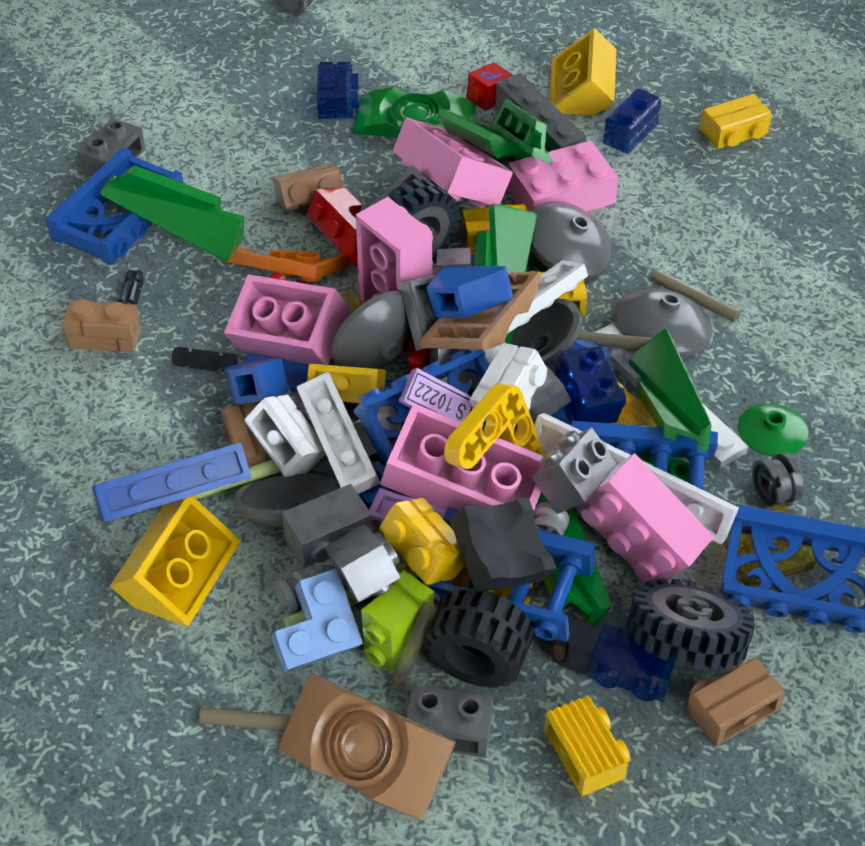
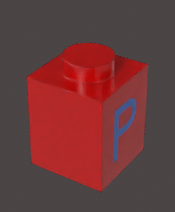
[466,62,513,111]

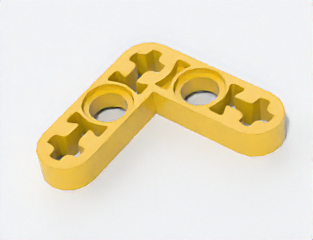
[444,383,543,469]

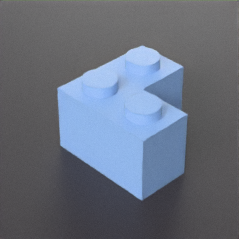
[271,569,363,673]

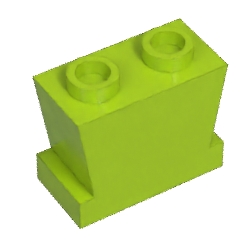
[361,570,434,673]

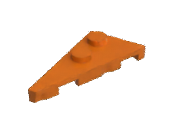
[224,248,350,282]

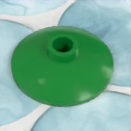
[738,403,808,456]

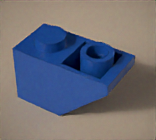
[427,266,513,318]
[223,358,289,404]

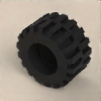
[424,588,534,688]

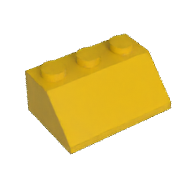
[549,28,616,115]
[110,496,241,627]

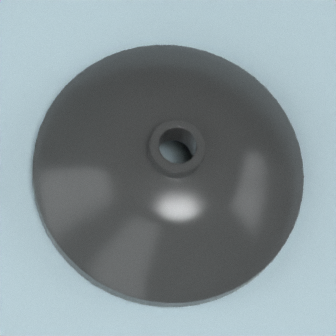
[530,202,614,280]
[614,288,713,357]
[331,290,412,369]
[510,298,583,367]
[233,471,341,528]

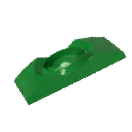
[353,86,476,142]
[439,108,532,161]

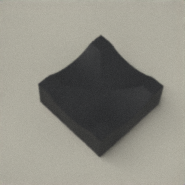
[450,498,556,592]

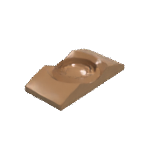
[420,272,541,350]
[278,673,456,820]

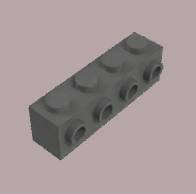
[495,73,587,152]

